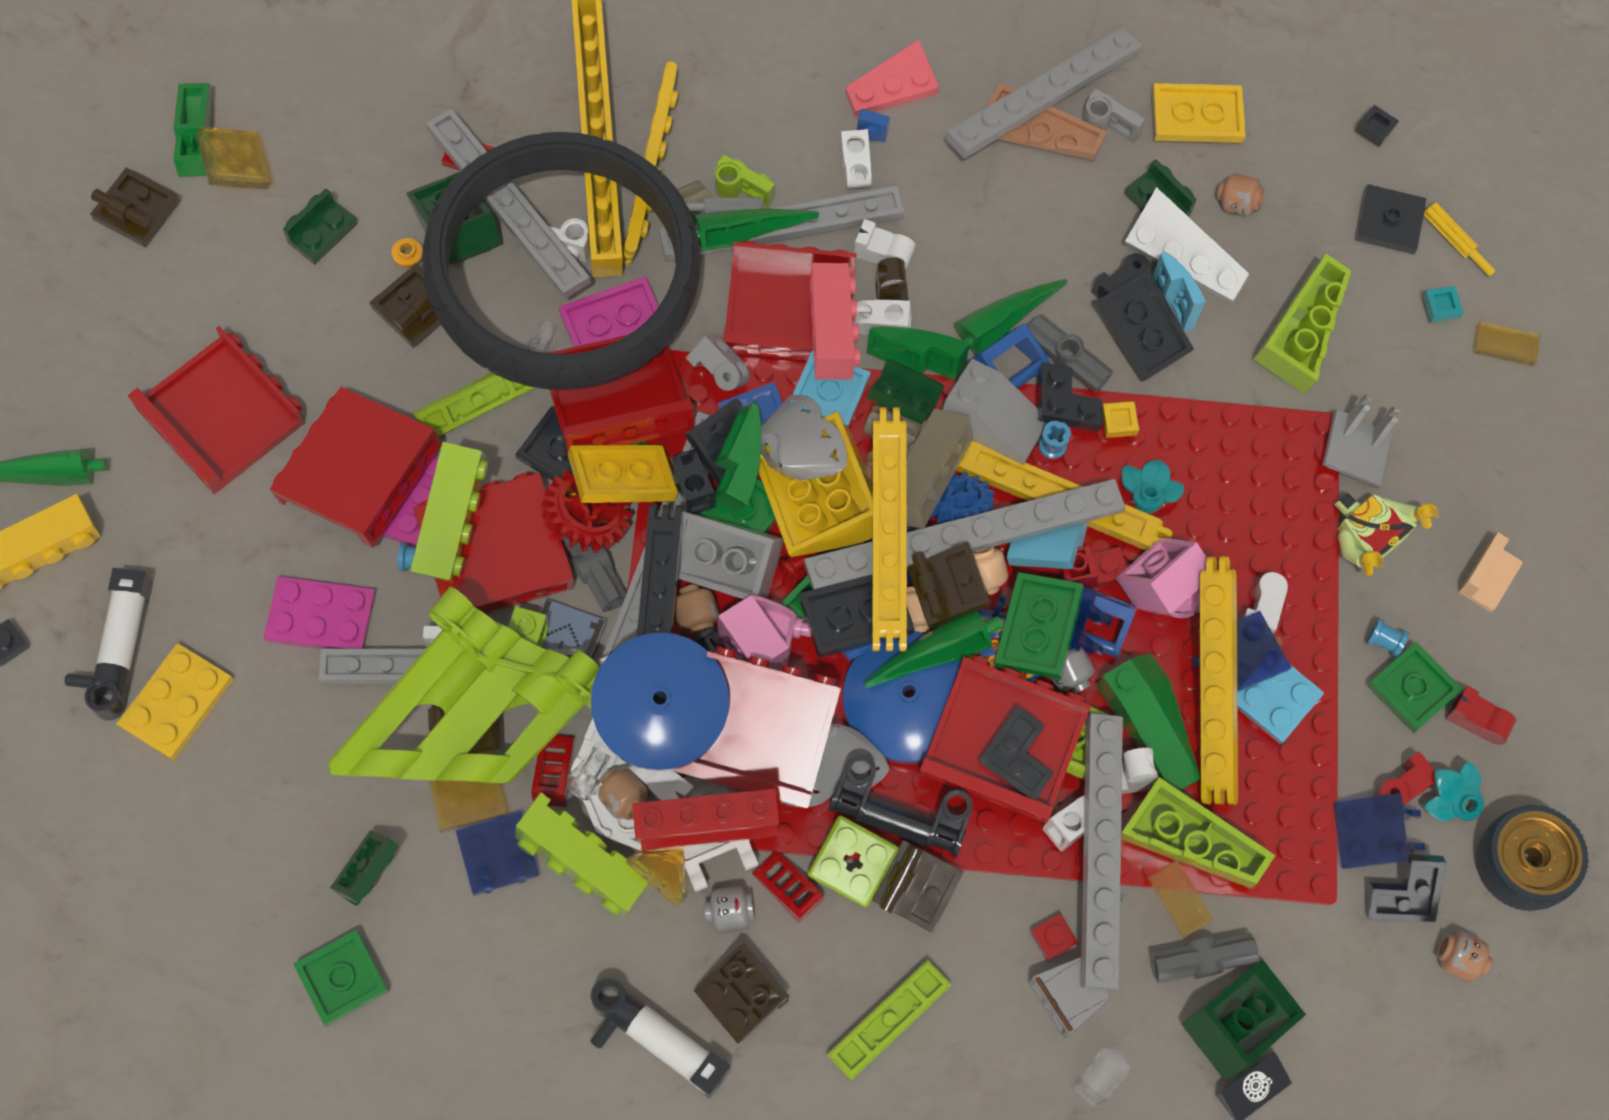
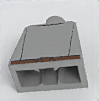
[1028,957,1110,1040]

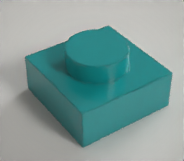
[1422,286,1464,323]

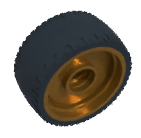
[1476,805,1589,911]

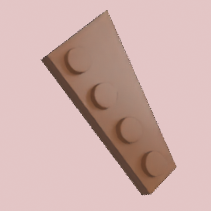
[986,83,1107,161]

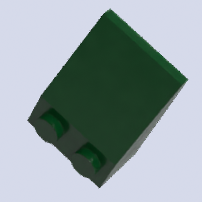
[406,171,501,264]
[1181,959,1306,1081]

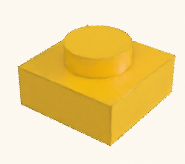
[1102,401,1139,438]

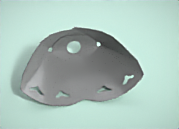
[761,395,847,480]
[781,724,889,807]

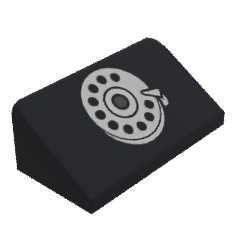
[1216,1052,1292,1120]

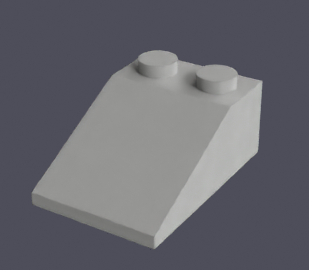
[943,359,1048,465]
[678,511,784,599]

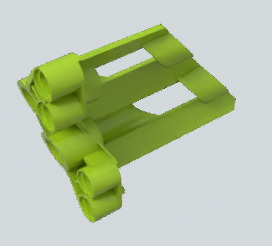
[327,587,600,783]

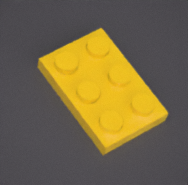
[1152,83,1246,143]
[567,445,678,503]
[116,643,234,761]

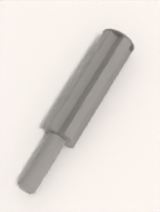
[685,197,763,214]

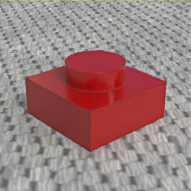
[1030,913,1078,962]

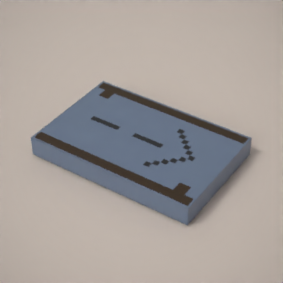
[540,599,607,659]

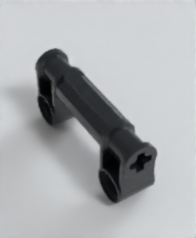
[828,755,973,858]

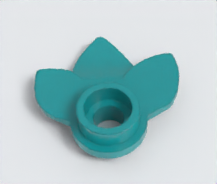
[1121,460,1184,514]
[1423,761,1484,821]

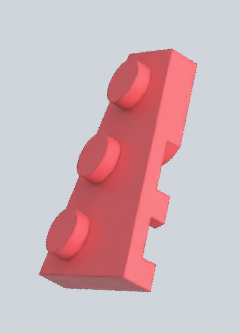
[845,40,939,118]

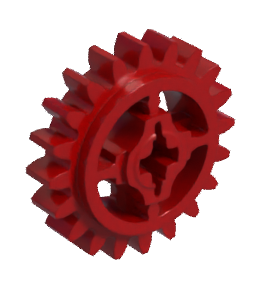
[541,470,632,553]

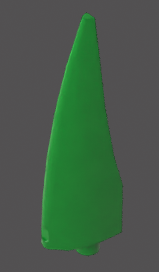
[693,208,819,251]
[953,279,1067,355]
[0,449,108,486]
[864,611,1004,688]

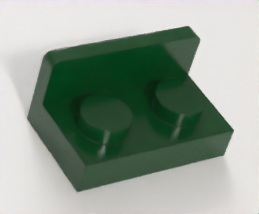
[1124,159,1196,217]
[283,189,358,265]
[867,359,944,425]
[330,831,399,906]

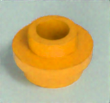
[391,238,423,268]

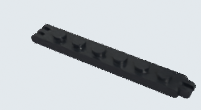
[637,504,683,705]

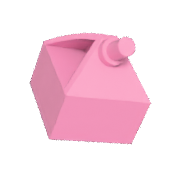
[1116,538,1207,618]
[718,595,811,670]

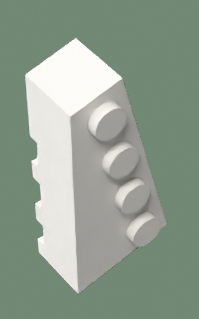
[1125,187,1249,306]

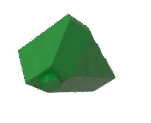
[1097,653,1200,791]

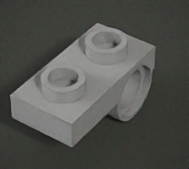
[1082,89,1145,143]

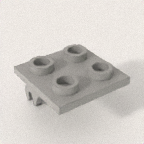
[1322,395,1400,489]

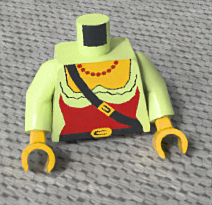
[1335,492,1439,576]

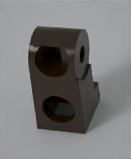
[875,257,909,301]

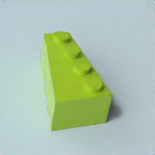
[1253,254,1351,394]
[410,442,488,583]
[1121,777,1276,888]
[515,793,652,917]

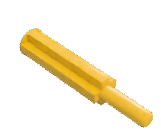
[1424,202,1495,276]

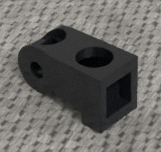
[1091,253,1150,299]
[669,449,715,514]

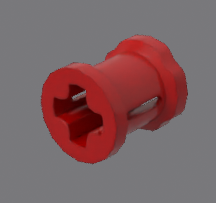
[778,553,818,585]

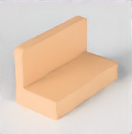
[1458,532,1523,612]

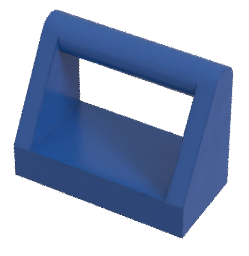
[967,323,1050,389]
[1071,587,1136,658]

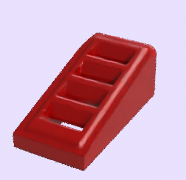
[531,735,575,807]
[752,851,824,923]

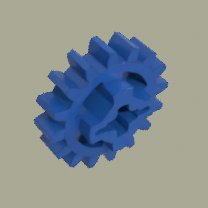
[931,471,994,523]

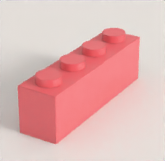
[810,263,860,380]

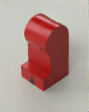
[1445,686,1517,745]
[1374,751,1435,813]

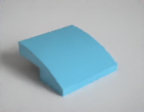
[1153,252,1206,332]
[1007,522,1088,569]

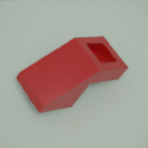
[1062,545,1127,588]

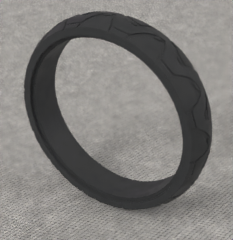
[422,132,701,390]

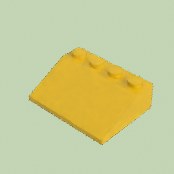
[758,411,873,557]

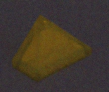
[625,849,687,908]

